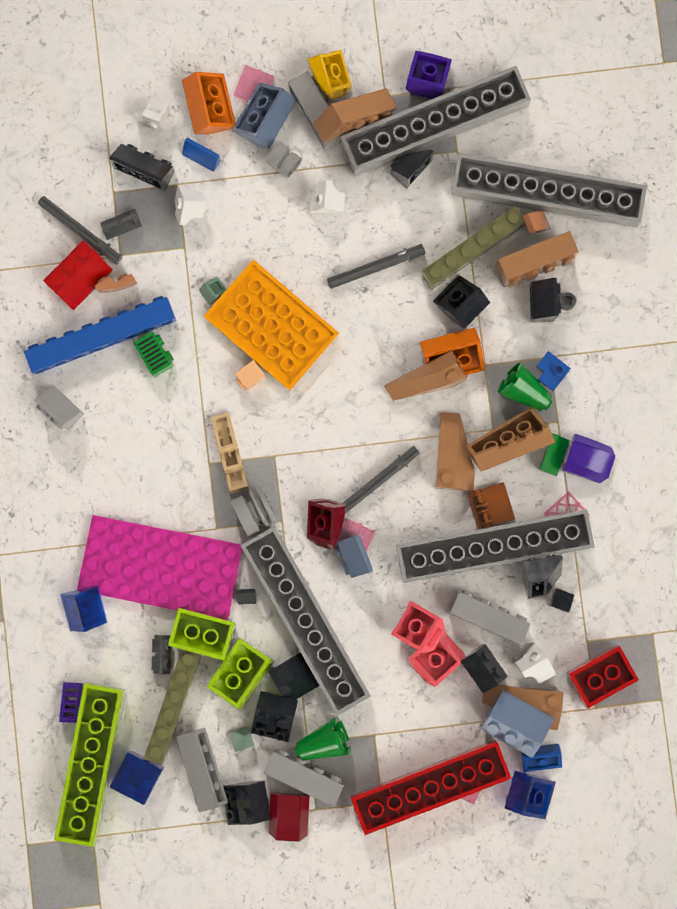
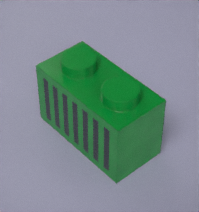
[133,331,174,378]

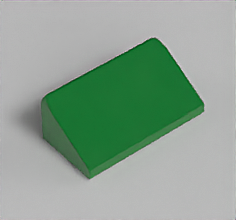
[539,433,570,476]

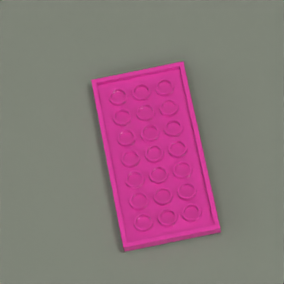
[77,515,242,621]

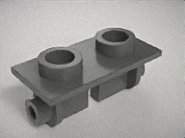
[100,209,142,240]
[151,635,172,675]

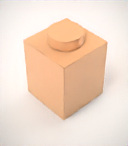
[235,360,266,391]

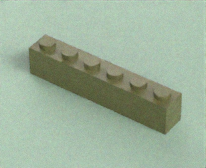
[421,206,525,290]
[143,650,202,765]

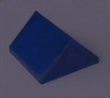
[60,585,108,632]

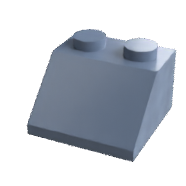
[335,533,373,578]

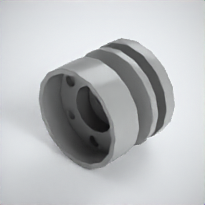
[231,487,278,537]

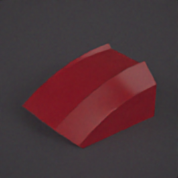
[307,499,346,551]
[269,792,310,842]

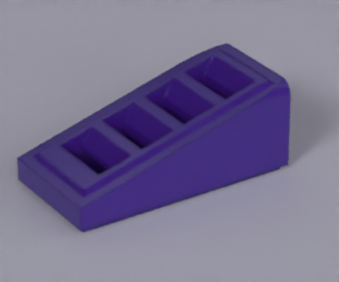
[59,682,83,723]

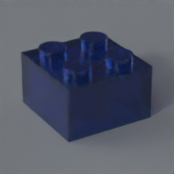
[110,750,165,805]

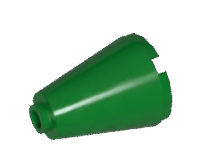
[497,362,552,411]
[295,717,351,760]

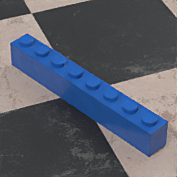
[24,296,177,375]

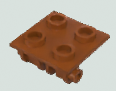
[467,482,515,530]

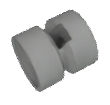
[266,142,302,178]

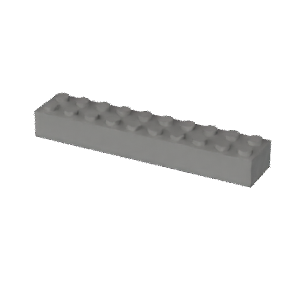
[341,66,531,176]
[451,153,647,228]
[396,509,595,583]
[240,526,371,716]

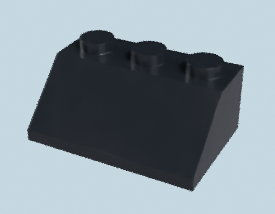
[109,144,175,191]

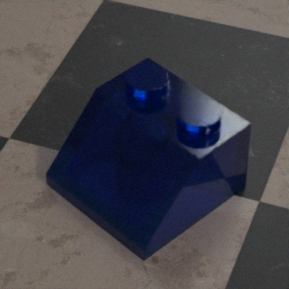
[504,771,556,820]

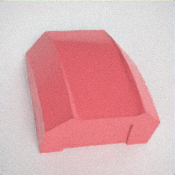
[391,601,445,653]
[408,632,465,687]

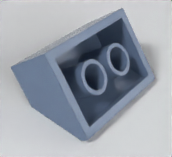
[232,82,297,149]
[481,690,554,758]

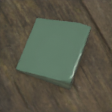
[199,277,227,305]
[230,726,254,752]

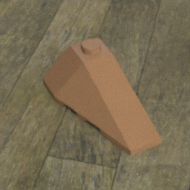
[435,412,475,492]

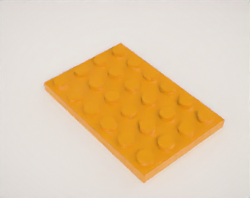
[203,259,340,391]

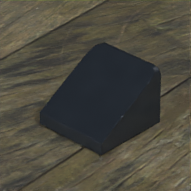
[549,588,574,613]
[236,589,257,605]

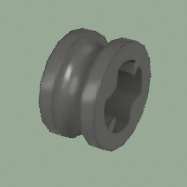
[558,292,576,311]

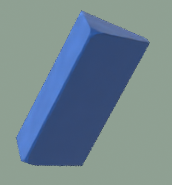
[182,138,221,172]
[521,744,562,772]

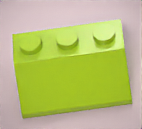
[168,608,236,661]
[206,638,275,709]

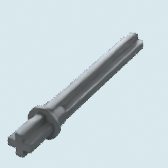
[38,196,123,265]
[327,243,426,289]
[343,446,420,514]

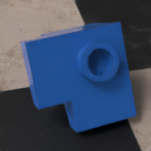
[536,351,571,392]

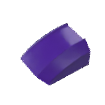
[405,50,452,99]
[562,434,616,483]

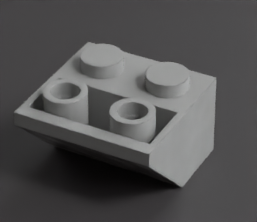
[34,386,84,430]

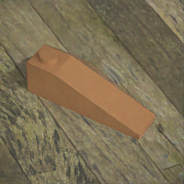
[384,350,469,401]
[482,685,564,730]

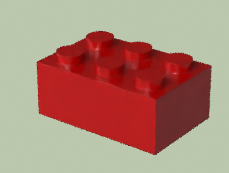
[566,645,639,709]

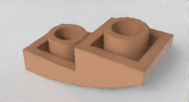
[523,211,551,234]
[95,274,137,293]

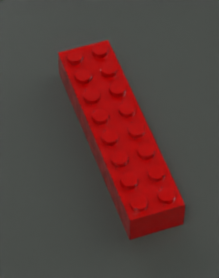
[351,739,512,835]

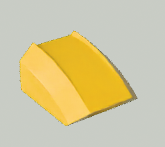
[307,49,352,100]

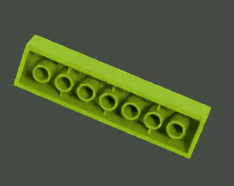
[54,682,126,847]

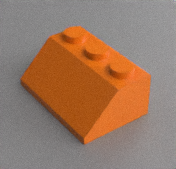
[182,72,236,135]
[419,327,485,375]

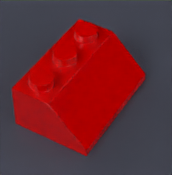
[43,240,113,311]

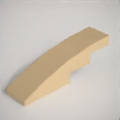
[211,412,249,494]

